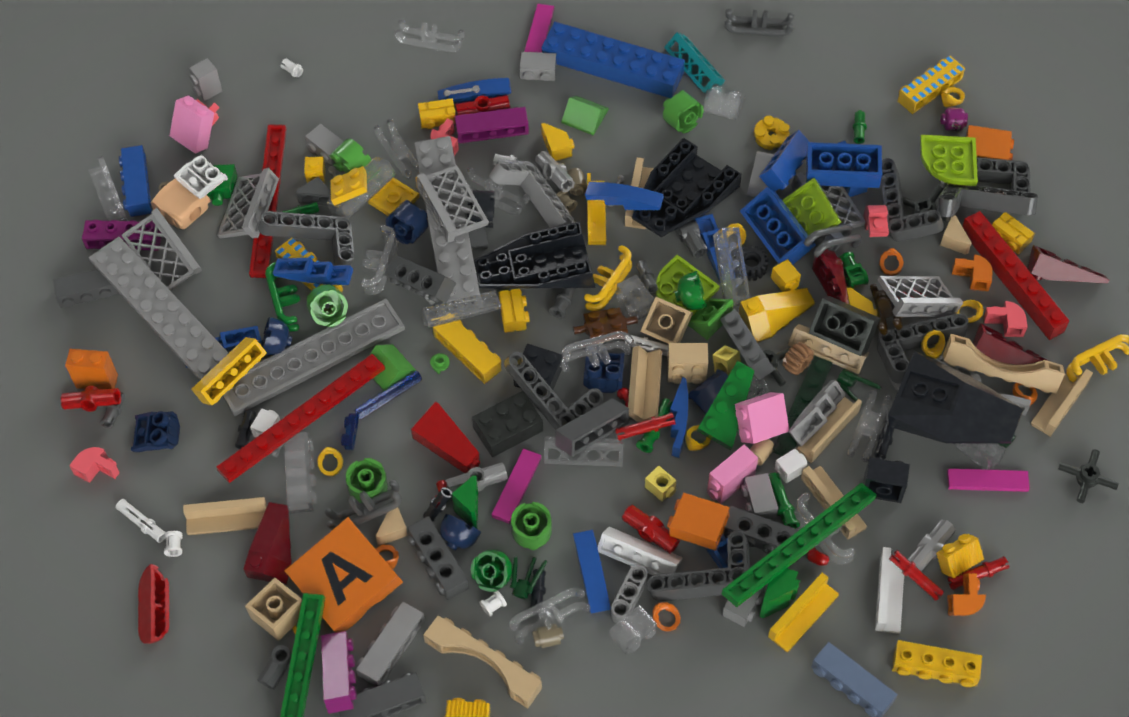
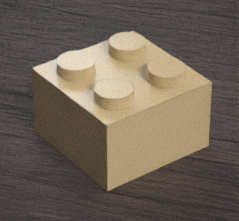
[640,297,693,344]
[667,343,708,384]
[245,578,302,641]

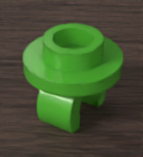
[430,353,450,374]

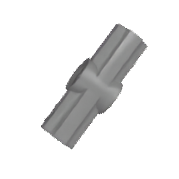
[535,151,575,192]
[446,462,508,493]
[908,519,956,572]

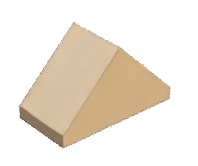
[940,215,972,254]
[376,507,408,545]

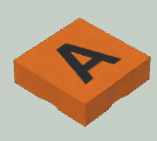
[285,517,403,633]

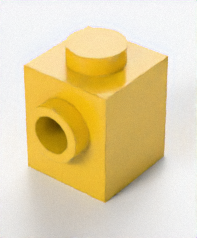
[304,157,326,183]
[771,259,801,292]

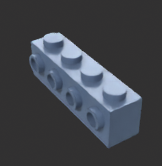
[811,642,898,717]

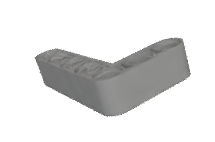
[489,160,575,228]

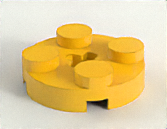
[754,115,790,150]

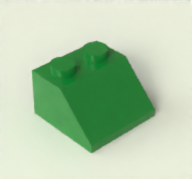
[760,568,800,619]

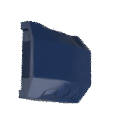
[583,350,625,393]
[688,369,728,415]
[131,411,180,452]

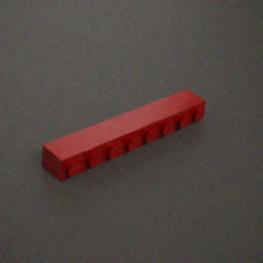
[962,211,1070,340]

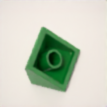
[452,476,479,529]

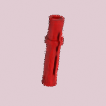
[616,412,676,441]
[889,550,944,601]
[948,556,1009,590]

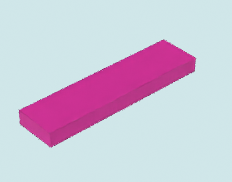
[524,4,554,53]
[492,448,541,524]
[947,469,1030,492]

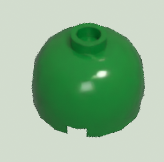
[674,271,707,310]
[471,550,513,592]

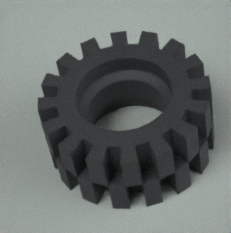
[734,245,769,281]

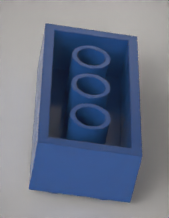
[806,142,882,188]
[740,187,816,265]

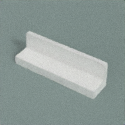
[597,527,683,576]
[875,547,904,634]

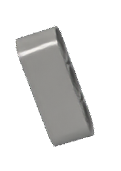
[747,151,775,197]
[611,565,647,625]

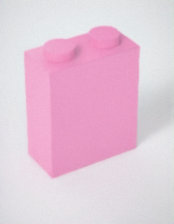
[170,96,214,154]
[735,392,789,444]
[707,445,758,504]

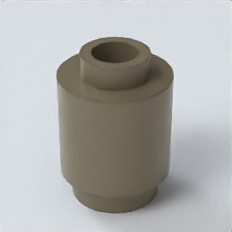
[568,168,587,196]
[532,624,564,648]

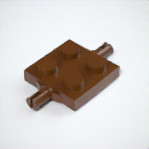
[573,307,638,341]

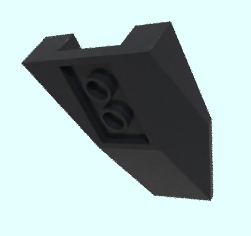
[632,138,742,237]
[474,221,596,288]
[888,351,1023,444]

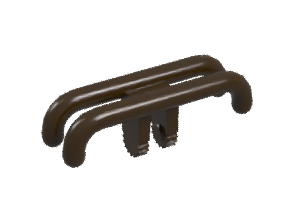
[870,283,903,335]

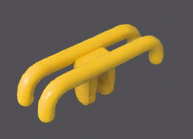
[584,245,632,311]
[1066,334,1129,382]

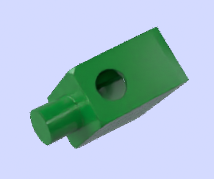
[207,164,237,206]

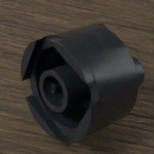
[467,190,495,228]

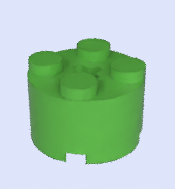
[663,90,704,133]
[330,138,372,173]
[307,284,348,327]
[346,458,388,503]
[511,502,552,550]

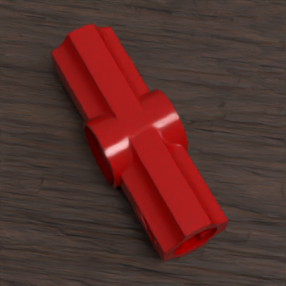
[455,95,510,116]
[60,386,121,412]
[622,505,681,553]

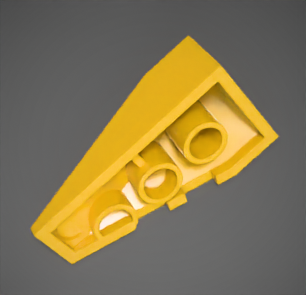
[739,288,815,343]

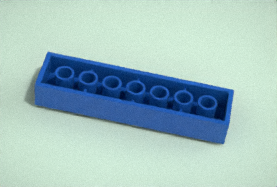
[542,21,685,98]

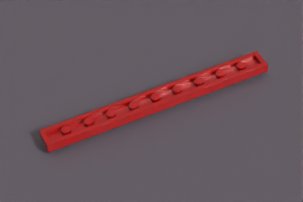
[249,125,287,278]
[216,354,385,483]

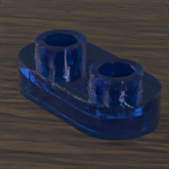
[341,413,359,450]

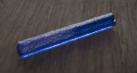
[354,371,422,419]

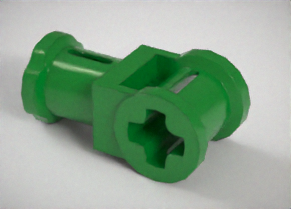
[840,252,869,289]

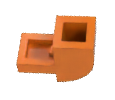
[952,254,992,292]
[947,573,986,616]

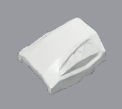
[173,155,228,199]

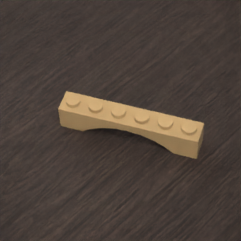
[943,334,1065,394]
[423,616,542,708]

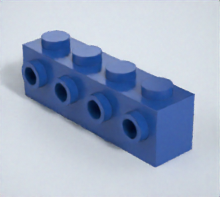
[759,130,810,191]
[119,145,152,217]

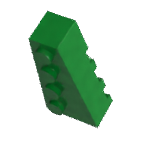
[697,361,755,451]

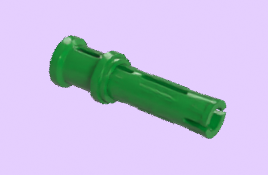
[636,398,673,453]
[769,472,800,529]

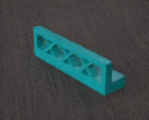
[664,32,726,94]

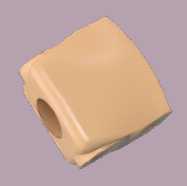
[151,179,210,230]

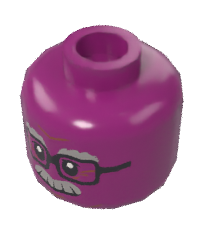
[940,108,968,131]

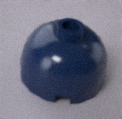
[261,317,292,356]
[440,513,482,551]

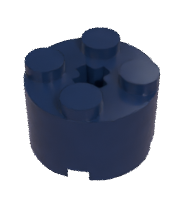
[386,200,428,245]

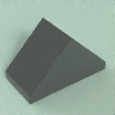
[296,177,334,206]

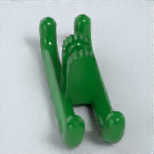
[265,262,300,332]

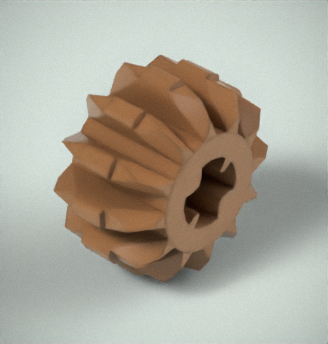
[782,342,814,375]

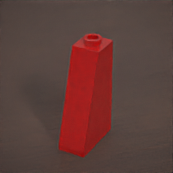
[411,401,480,474]

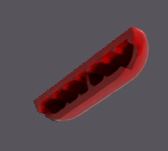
[138,564,169,644]

